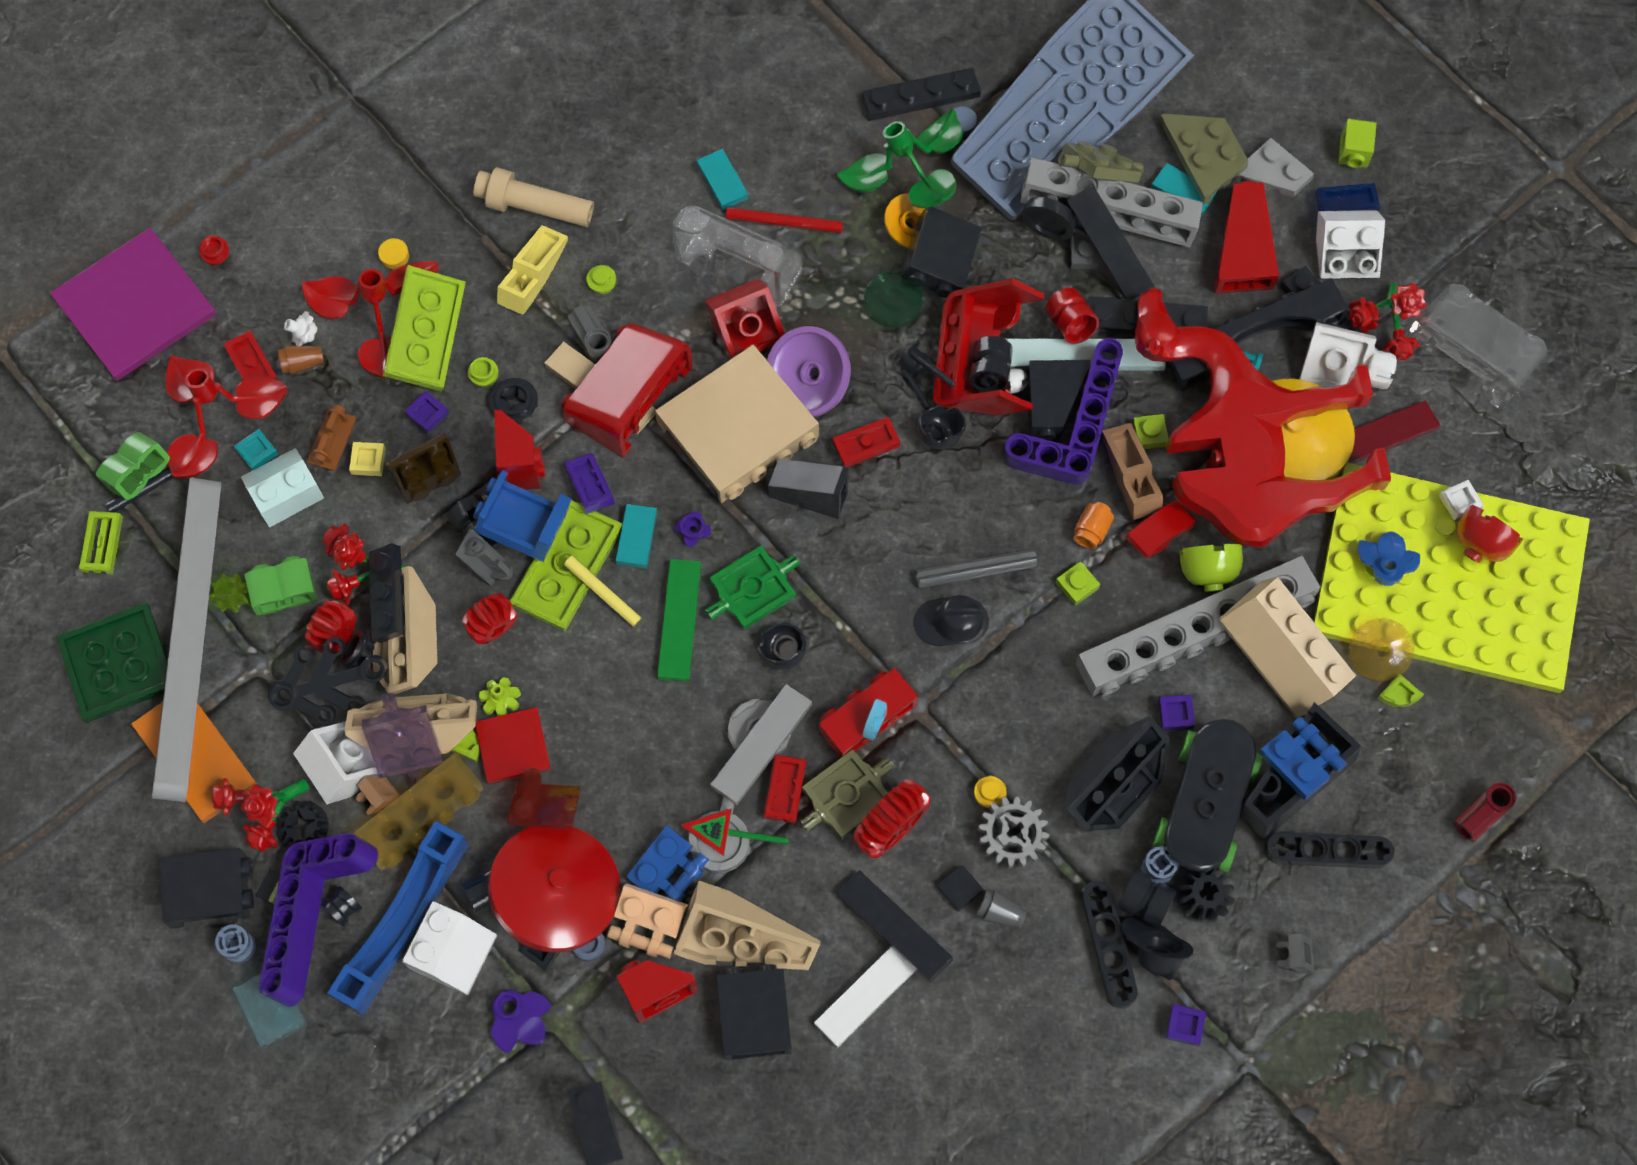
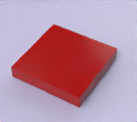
[476,707,551,785]

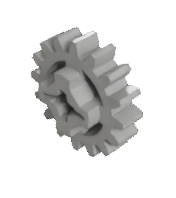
[977,796,1049,869]

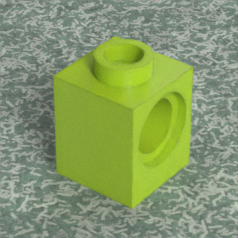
[1338,119,1377,168]

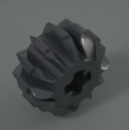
[1178,868,1235,923]

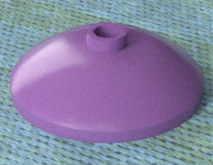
[767,326,851,417]

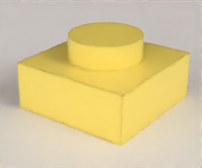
[349,442,386,476]

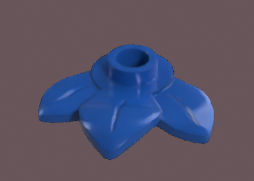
[1357,531,1420,586]

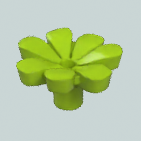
[479,678,521,717]

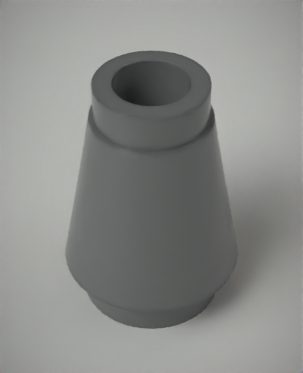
[976,890,1027,929]

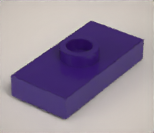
[564,453,615,514]

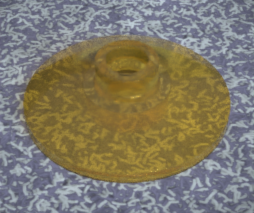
[1349,618,1414,681]

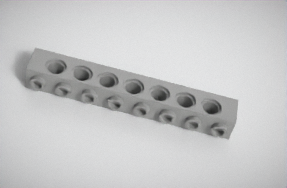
[1075,556,1321,697]

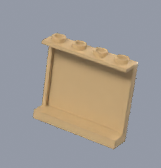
[655,344,819,503]

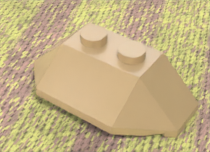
[373,566,438,695]
[345,693,477,758]

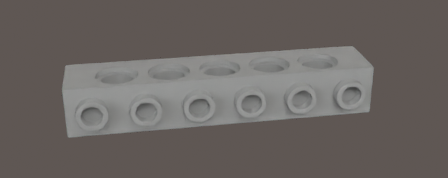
[1020,157,1203,247]

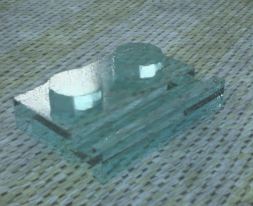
[233,974,307,1049]

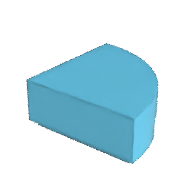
[862,699,887,741]

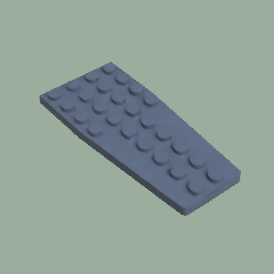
[951,0,1194,220]

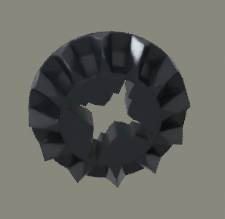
[490,378,538,423]
[339,629,376,671]
[276,801,329,848]

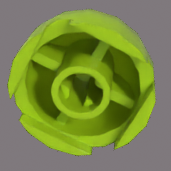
[1179,544,1243,592]

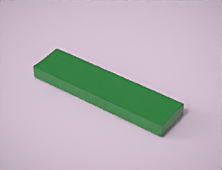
[658,559,702,683]

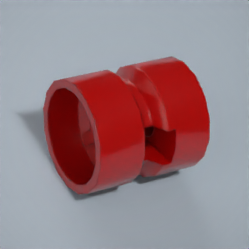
[1045,287,1099,344]

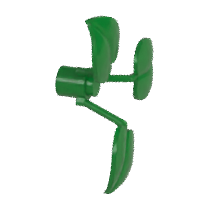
[837,108,963,208]

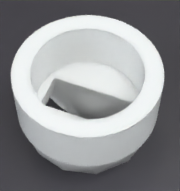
[1007,368,1028,394]

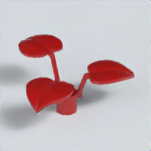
[302,261,439,378]
[165,356,287,478]

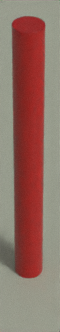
[726,207,843,233]

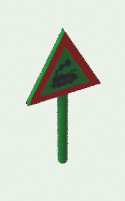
[681,808,789,856]

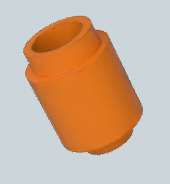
[1073,502,1114,550]

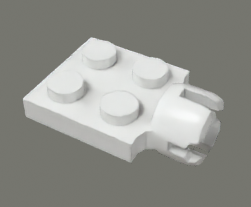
[1299,322,1397,389]

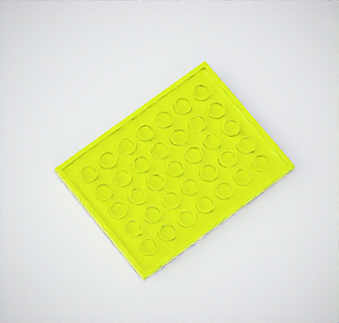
[1313,463,1590,694]

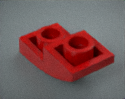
[1126,500,1196,559]

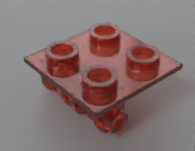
[507,768,581,829]

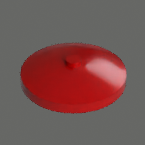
[488,823,621,952]

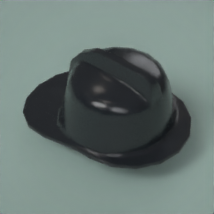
[914,595,989,646]
[1121,916,1194,980]

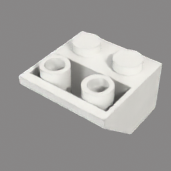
[1316,210,1385,278]

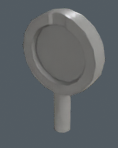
[689,796,750,873]

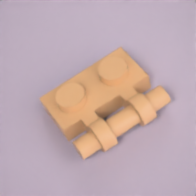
[608,883,688,959]

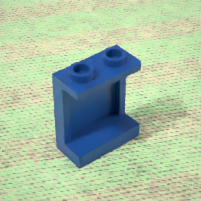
[473,470,572,562]

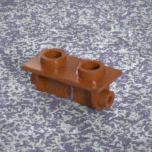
[306,405,357,471]

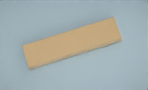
[544,342,656,435]

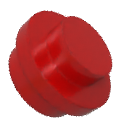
[199,236,230,265]

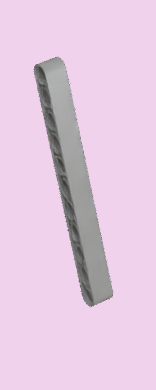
[152,478,221,802]

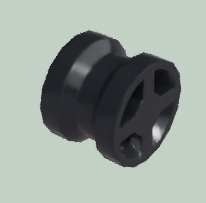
[321,885,363,927]

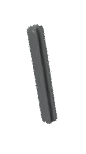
[915,549,1037,588]

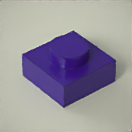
[404,391,449,434]
[1158,695,1195,731]
[1166,1004,1206,1046]

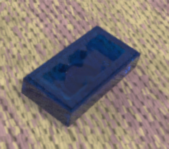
[1315,182,1381,212]

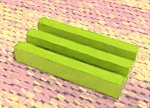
[79,511,123,574]

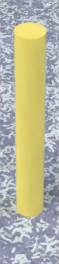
[564,556,641,627]

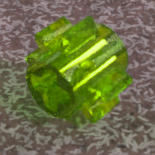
[209,573,249,613]

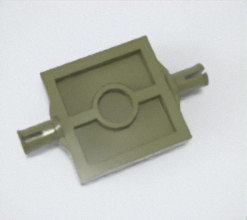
[1058,141,1144,183]
[800,749,895,840]

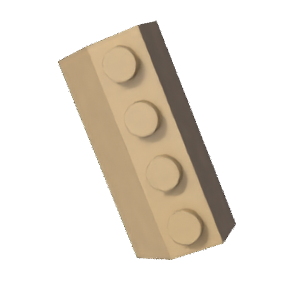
[1218,577,1356,718]

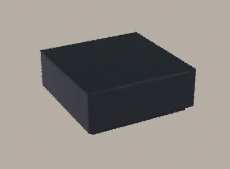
[937,865,984,912]

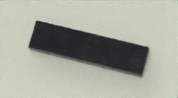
[1066,184,1154,300]
[836,870,953,983]

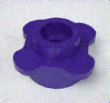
[675,512,711,547]

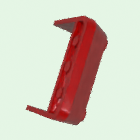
[933,278,1045,415]

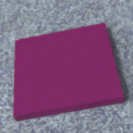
[50,228,217,381]

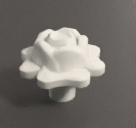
[284,311,317,346]

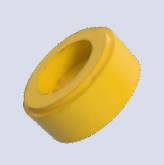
[378,238,409,269]

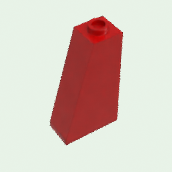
[1214,181,1279,294]

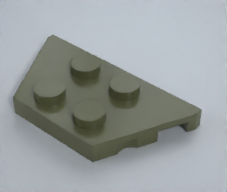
[1160,114,1248,204]

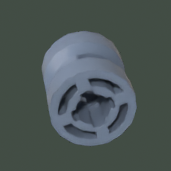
[1141,846,1178,885]
[215,925,256,964]

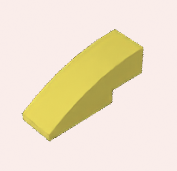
[497,225,568,315]

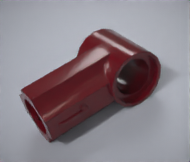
[1453,782,1517,843]

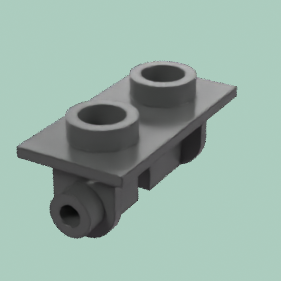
[456,528,513,586]

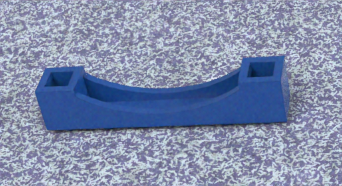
[328,821,469,1016]

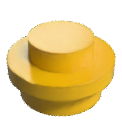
[974,776,1007,808]

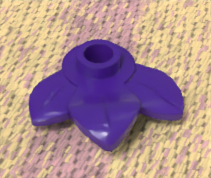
[491,990,552,1054]

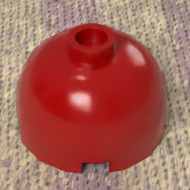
[1457,504,1523,563]

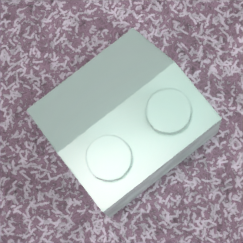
[241,448,324,528]

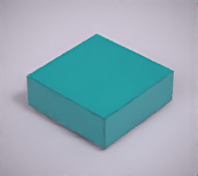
[234,429,278,471]

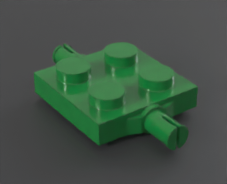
[705,545,801,630]

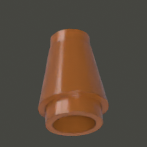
[277,346,324,375]

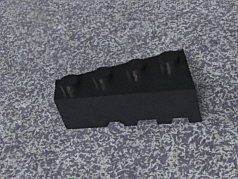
[1241,702,1361,840]

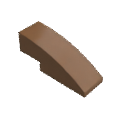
[1102,423,1163,520]

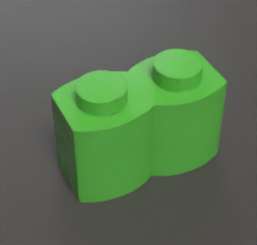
[96,432,170,501]
[244,556,318,615]

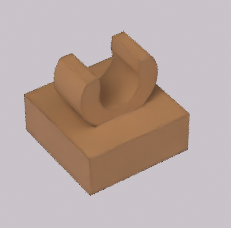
[356,774,402,815]

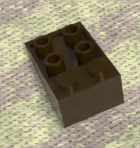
[385,433,462,504]

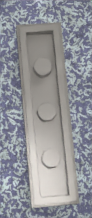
[710,684,812,805]

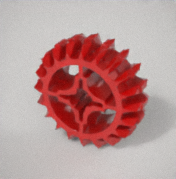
[853,779,931,859]

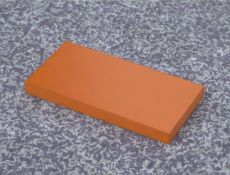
[132,702,257,823]

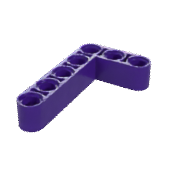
[1004,338,1123,485]
[259,833,378,1007]

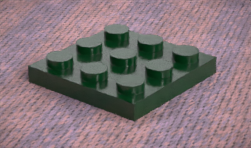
[56,602,168,724]

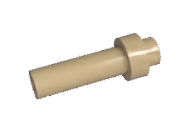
[473,167,594,227]

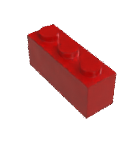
[819,668,918,758]

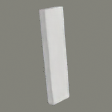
[814,947,916,1048]

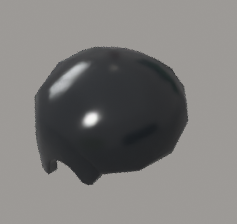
[916,404,966,450]
[757,622,807,670]

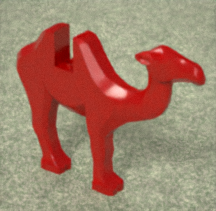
[1135,287,1391,548]

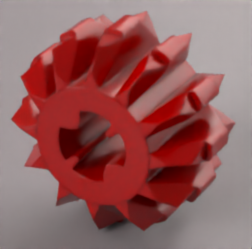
[462,593,518,644]
[305,600,357,653]

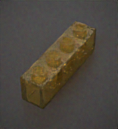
[353,752,484,871]

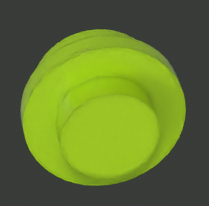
[587,265,617,294]
[468,357,499,387]

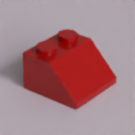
[704,278,785,360]
[494,410,546,490]
[617,960,699,1023]

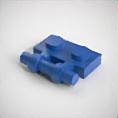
[1260,717,1347,800]
[626,825,710,902]

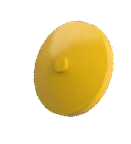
[1272,379,1355,480]

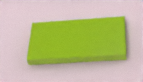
[383,265,466,392]
[510,500,623,632]

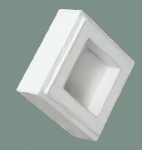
[1439,480,1484,521]

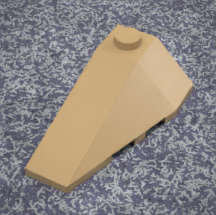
[673,881,820,970]

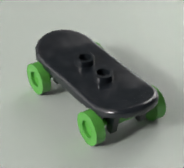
[1152,719,1263,873]

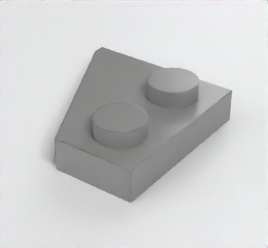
[1232,138,1314,197]

